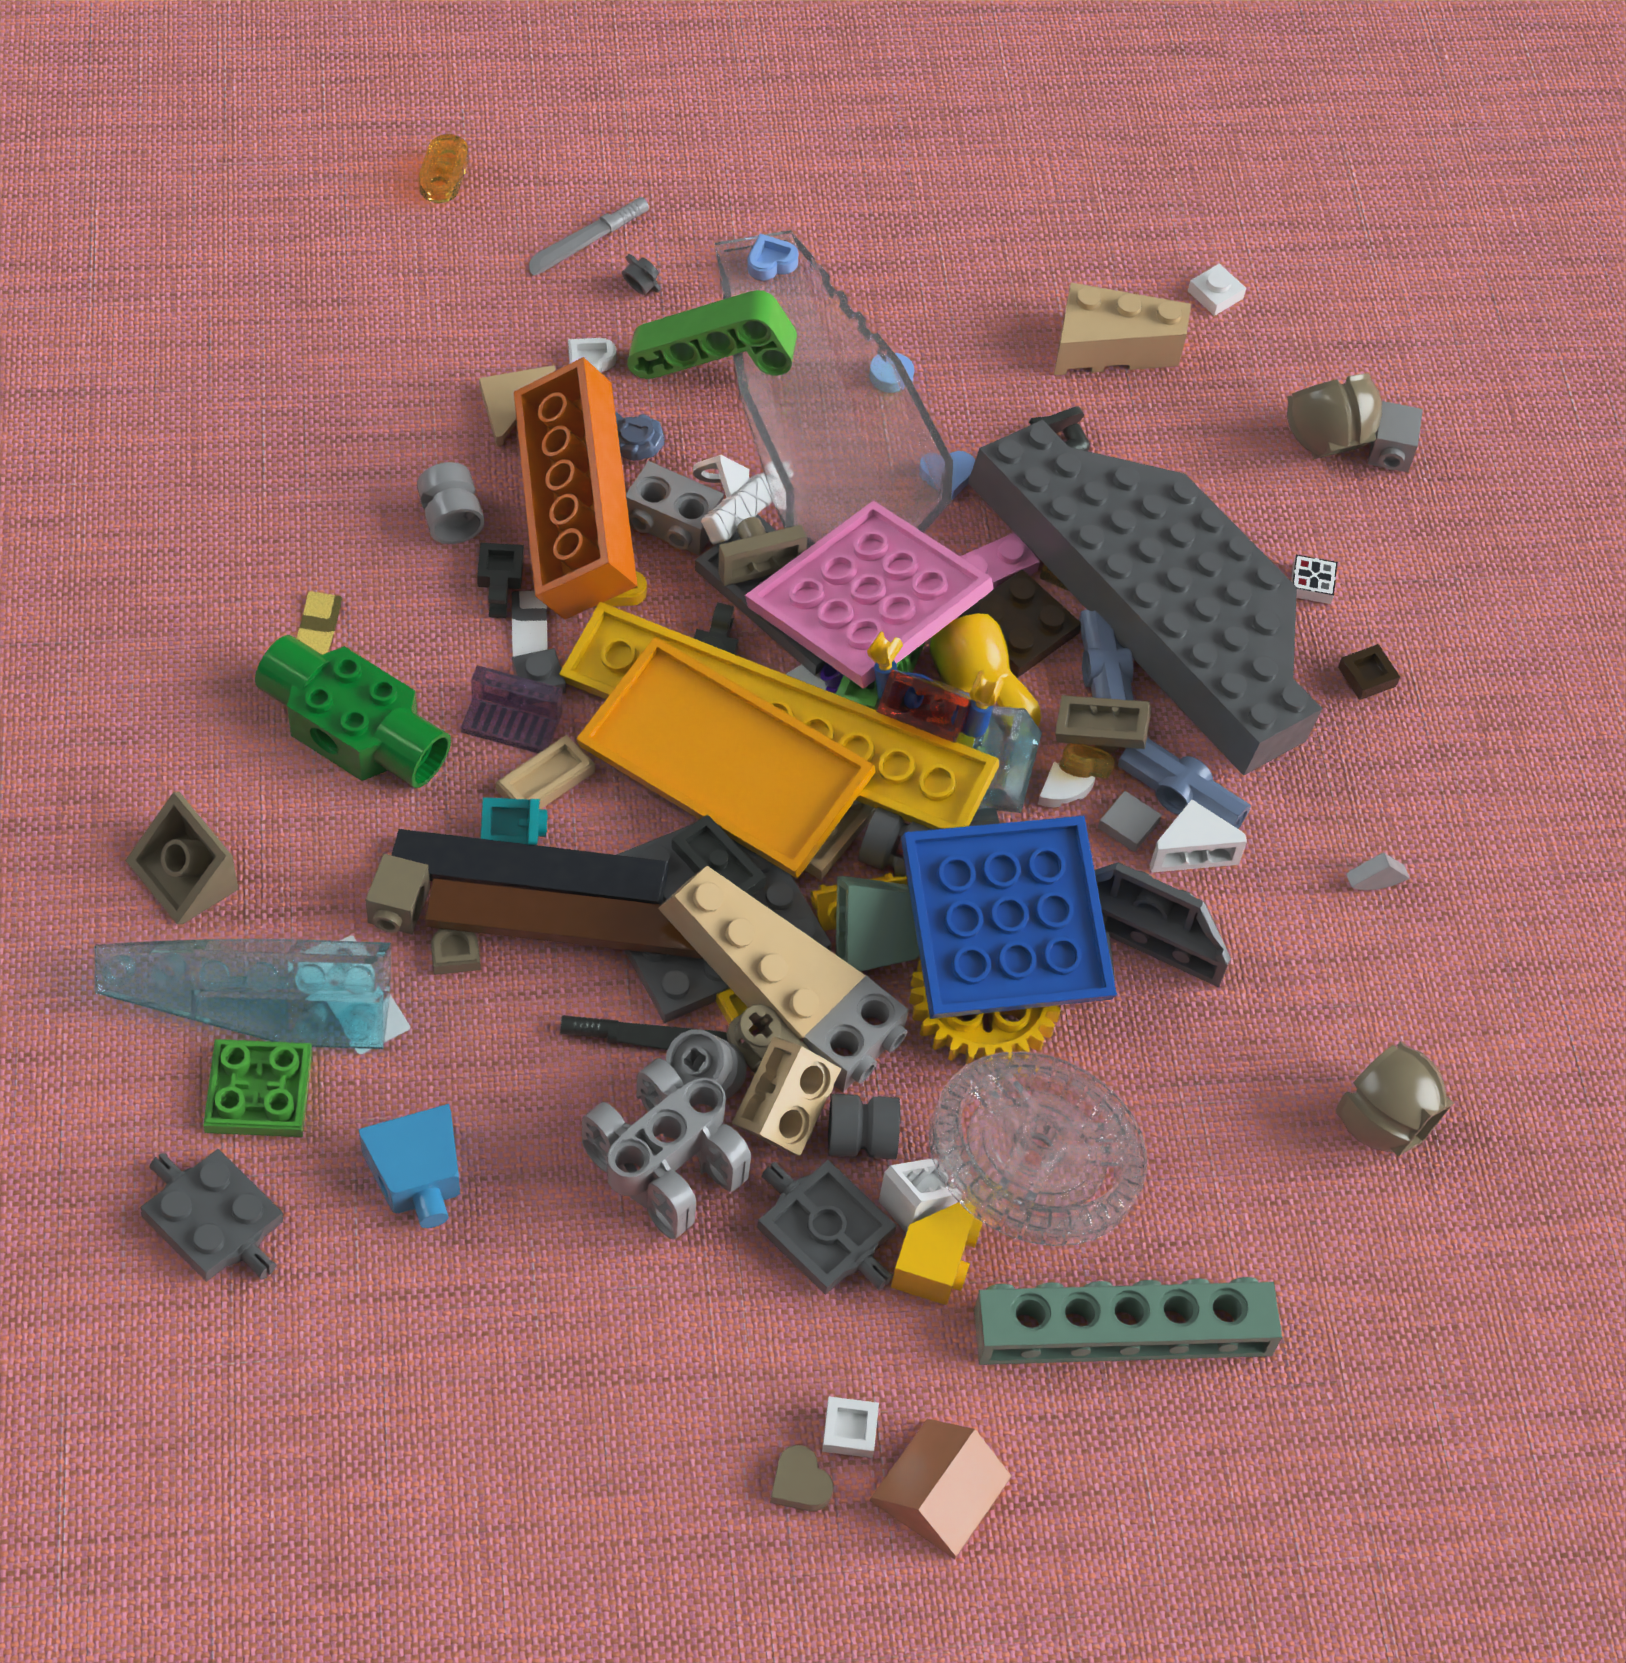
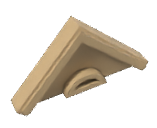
[479,365,556,446]

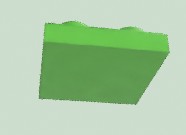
[203,1039,313,1137]

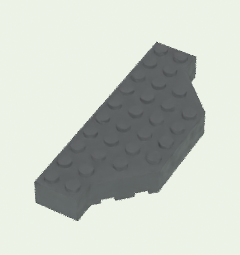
[968,420,1322,776]

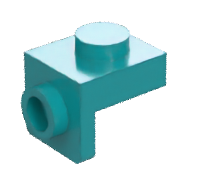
[480,797,548,845]

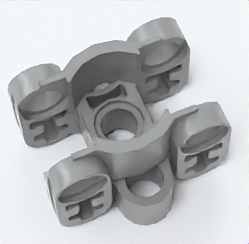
[582,1058,751,1240]

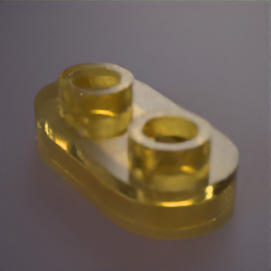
[418,134,469,203]

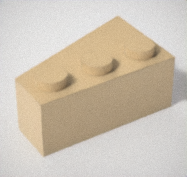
[1054,283,1191,375]

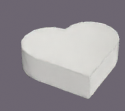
[568,338,617,373]

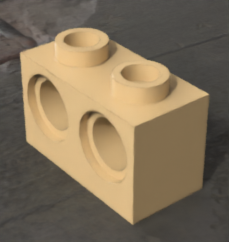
[732,1036,841,1156]

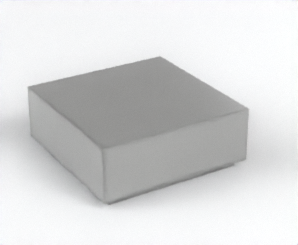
[1098,791,1162,852]

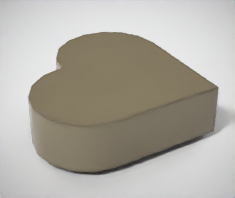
[770,1445,833,1511]

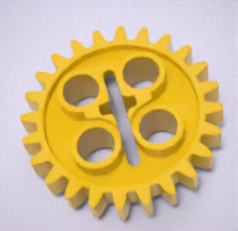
[909,958,1061,1070]

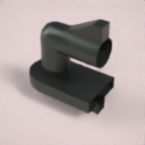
[1029,406,1090,451]

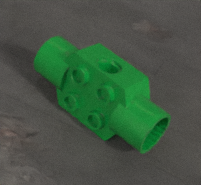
[255,635,451,788]

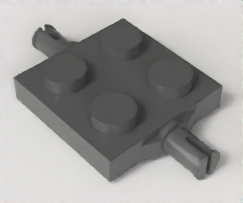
[141,1149,283,1282]
[757,1160,897,1295]

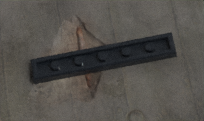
[392,829,669,904]

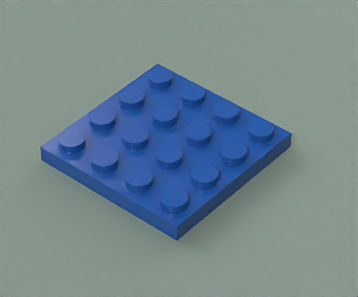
[901,816,1117,1019]

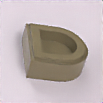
[431,929,481,975]

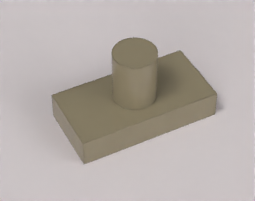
[718,517,807,586]
[1055,695,1151,754]

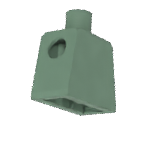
[836,876,920,971]

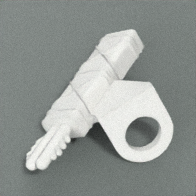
[693,455,788,545]

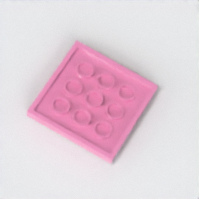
[745,500,993,689]

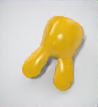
[930,613,1042,748]

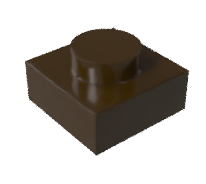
[1338,644,1400,700]

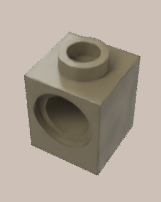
[365,853,430,935]

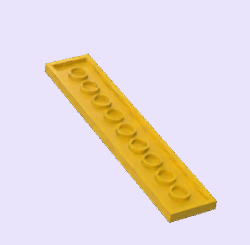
[559,602,999,830]

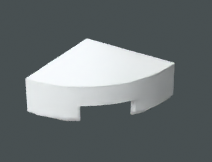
[1038,762,1096,808]

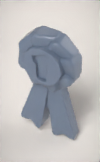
[615,411,665,461]

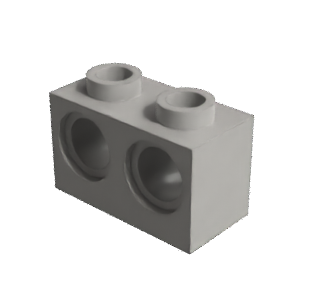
[626,461,724,555]
[803,976,909,1092]

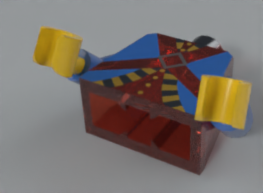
[867,631,1004,743]

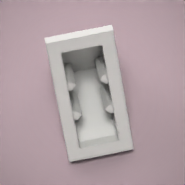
[1150,800,1247,873]
[879,1157,967,1233]

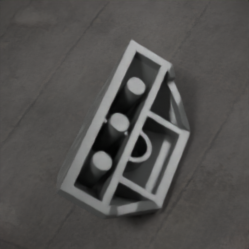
[1094,862,1231,987]

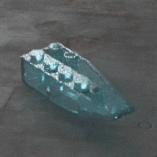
[94,939,391,1049]

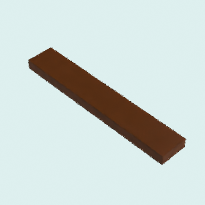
[425,879,703,959]

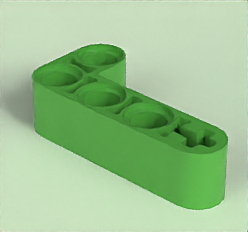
[627,290,797,379]

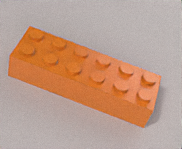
[514,357,637,620]

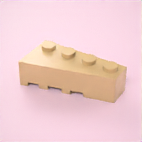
[658,866,866,1040]

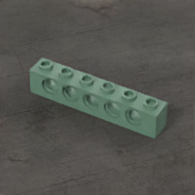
[974,1277,1282,1365]

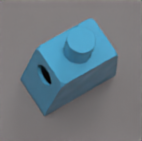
[358,1104,460,1228]

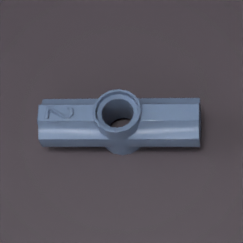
[1079,610,1134,700]
[1118,738,1251,829]

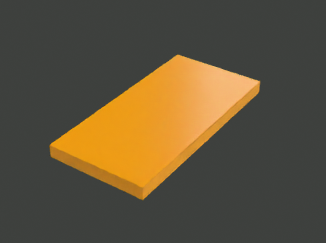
[576,636,876,879]

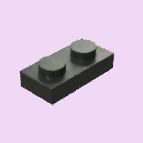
[671,814,766,896]

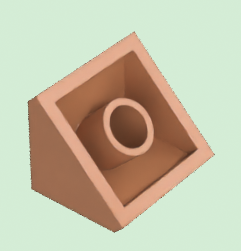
[870,1418,1012,1559]

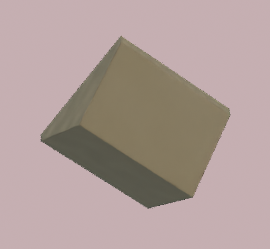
[125,792,239,924]

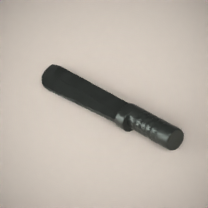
[560,1015,728,1050]

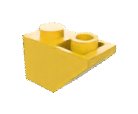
[891,1197,983,1305]

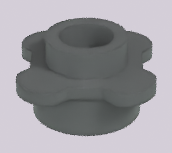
[622,254,661,295]

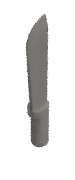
[529,197,649,276]

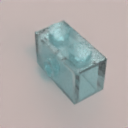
[972,706,1042,813]

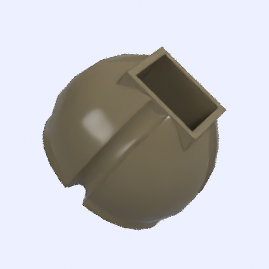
[1287,373,1382,460]
[1336,1041,1454,1156]

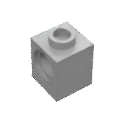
[1368,401,1423,472]

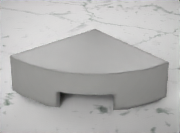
[1346,853,1410,890]

